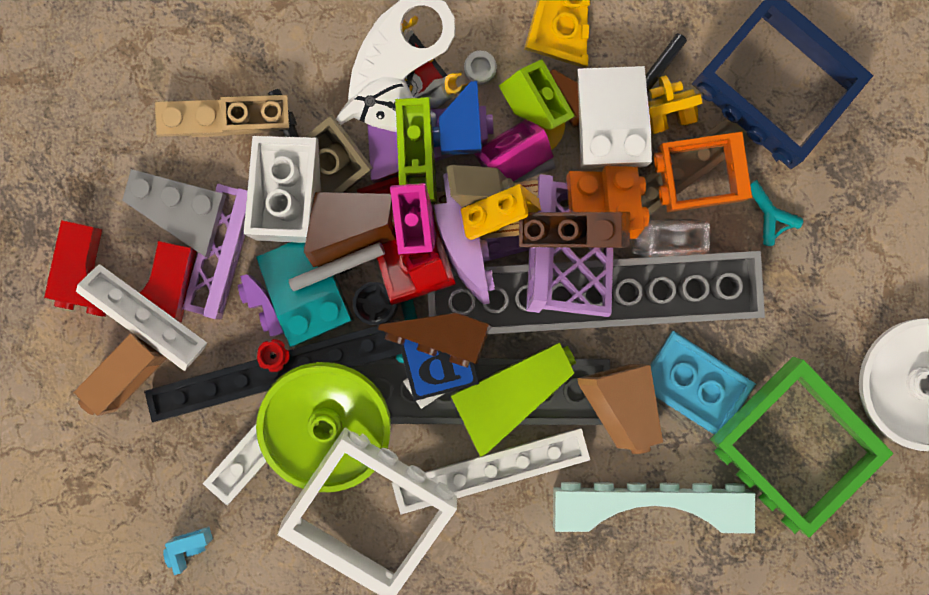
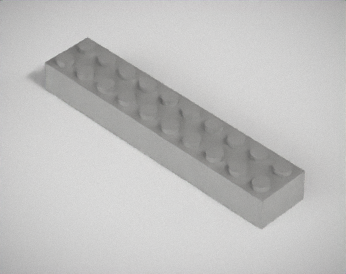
[428,251,765,334]

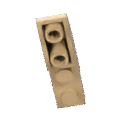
[155,95,289,137]

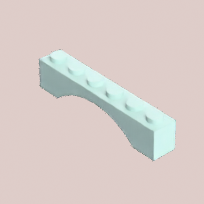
[553,482,755,533]

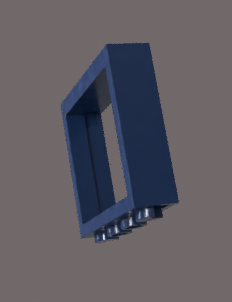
[692,0,874,169]

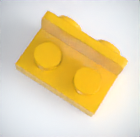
[461,184,541,240]

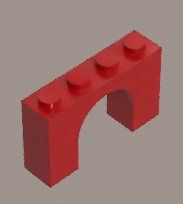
[44,220,197,323]

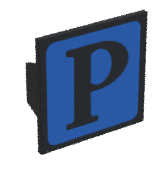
[399,339,479,401]

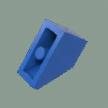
[433,81,482,155]

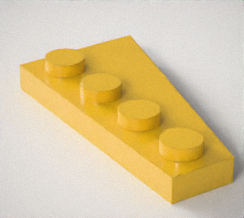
[524,0,590,68]

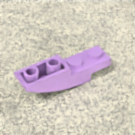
[434,173,495,304]

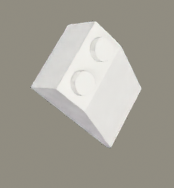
[577,66,652,169]
[244,136,321,243]

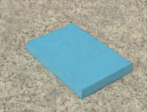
[650,331,756,434]

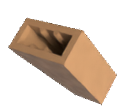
[577,364,663,454]

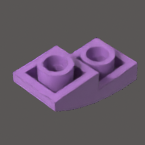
[238,274,284,337]

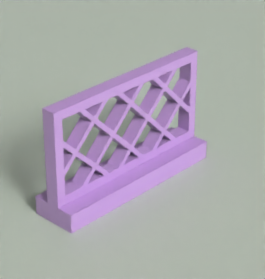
[526,174,613,317]

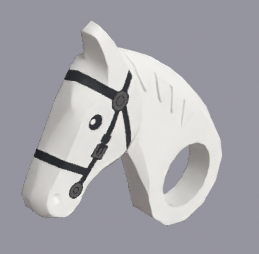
[336,0,455,132]

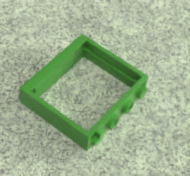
[709,357,894,538]

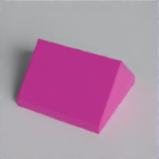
[474,119,554,182]

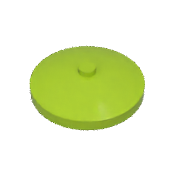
[256,362,391,492]

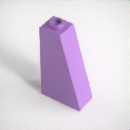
[367,106,494,183]

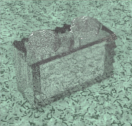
[632,218,710,257]

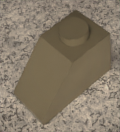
[446,165,515,208]

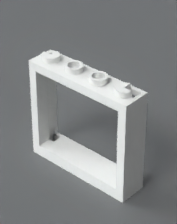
[277,428,457,595]

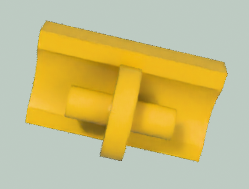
[648,75,703,134]

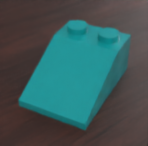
[256,242,355,347]

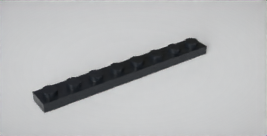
[144,321,402,423]

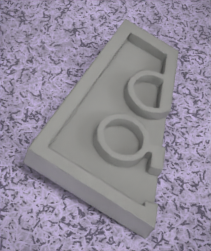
[122,169,226,258]

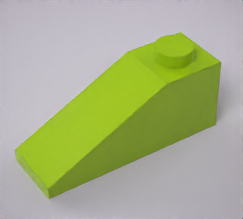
[395,97,437,204]

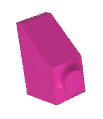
[390,183,436,254]

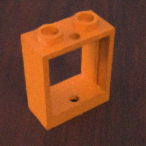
[654,132,752,212]

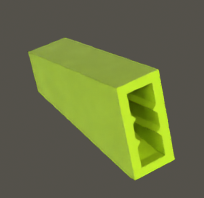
[451,342,576,457]

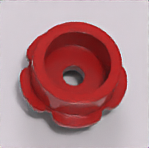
[257,339,290,372]

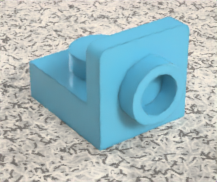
[163,527,213,575]

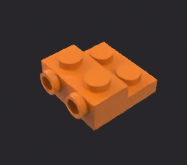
[566,166,649,239]

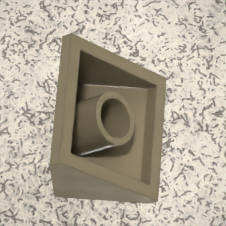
[305,115,373,193]

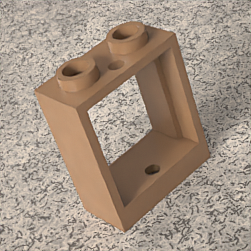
[73,333,167,416]

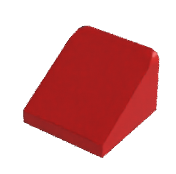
[401,248,447,291]

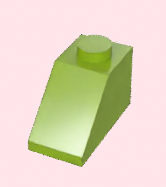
[499,59,575,130]

